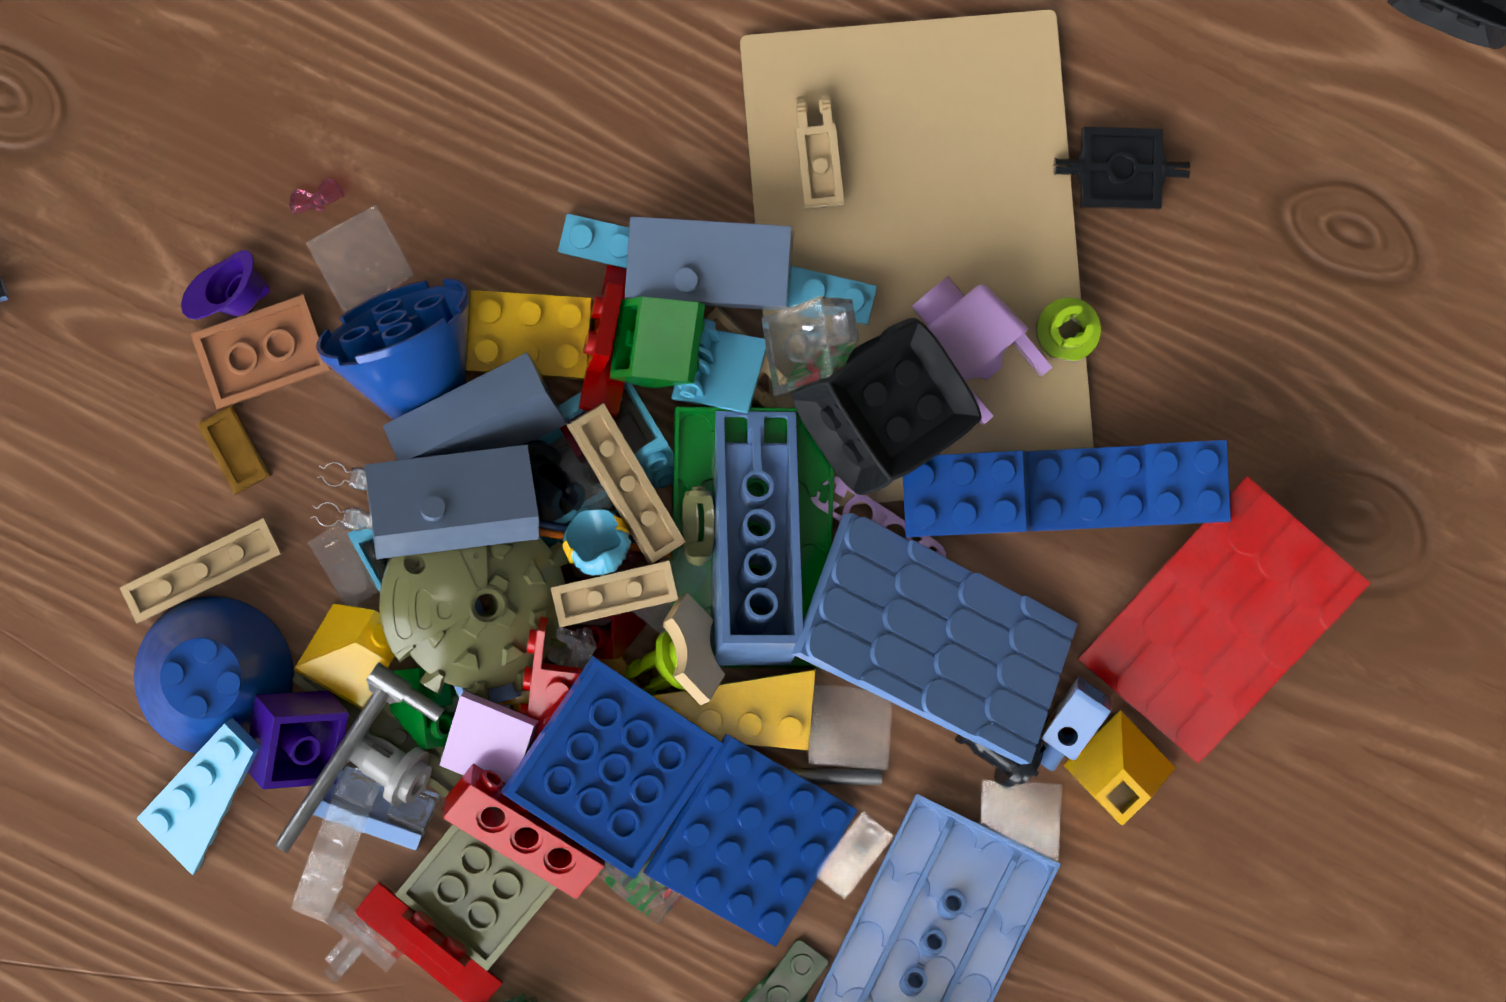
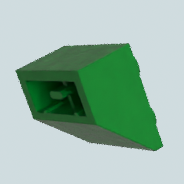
[609,297,705,388]

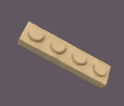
[567,403,686,564]
[119,518,282,624]

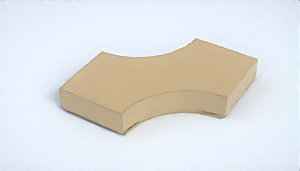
[663,592,725,705]

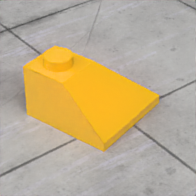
[294,604,395,710]

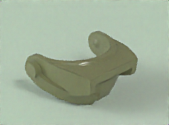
[682,486,715,566]

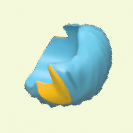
[562,508,631,576]

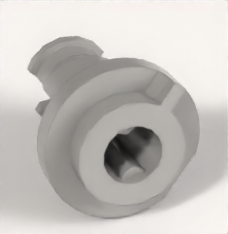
[347,729,432,807]

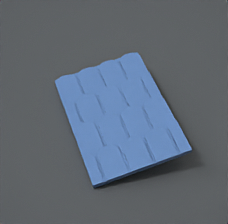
[792,513,1078,765]
[813,794,1061,1002]

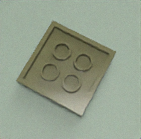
[395,824,557,971]

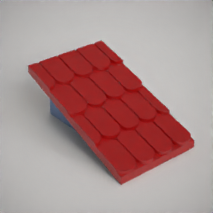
[1077,476,1371,764]

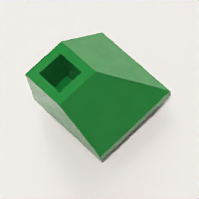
[390,667,459,749]

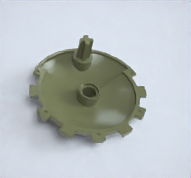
[379,521,569,700]

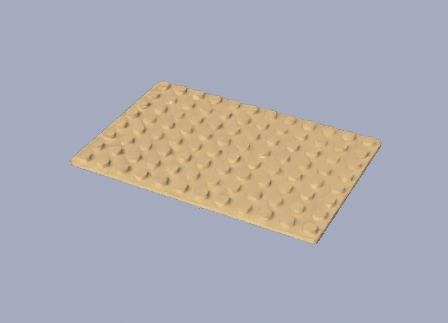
[740,10,1094,506]

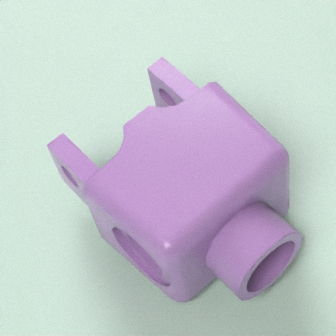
[912,276,1053,425]

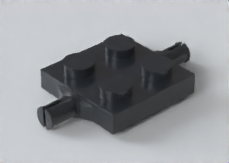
[1053,127,1190,210]

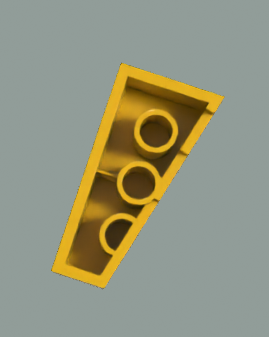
[652,669,815,750]

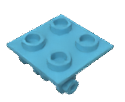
[671,319,769,414]

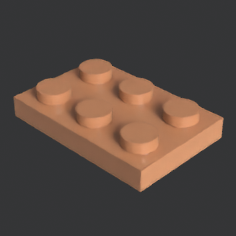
[190,294,331,410]

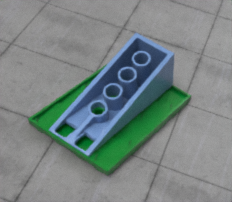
[669,407,834,669]

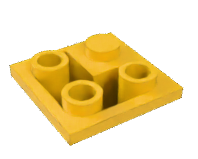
[1063,710,1176,826]

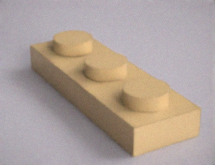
[551,560,679,627]

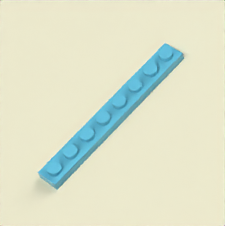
[558,213,877,326]

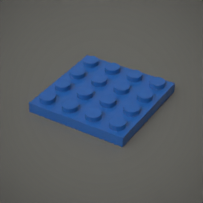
[501,656,723,879]
[643,733,857,947]

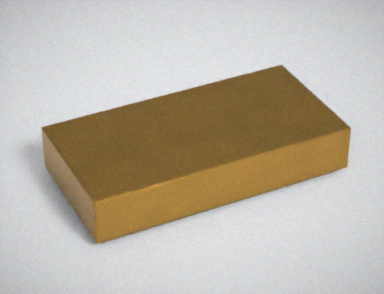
[196,405,271,495]

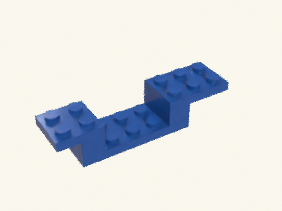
[903,440,1231,537]

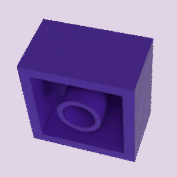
[248,691,349,789]

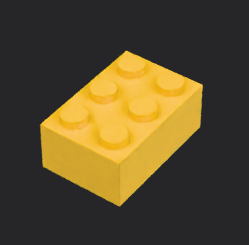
[466,290,593,380]

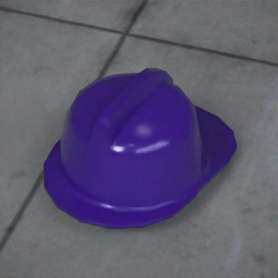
[181,250,270,320]

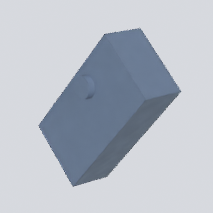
[625,217,794,311]
[383,353,567,460]
[365,445,539,559]

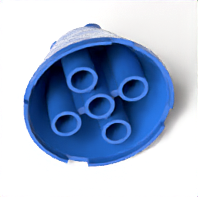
[316,278,470,420]
[134,596,294,754]

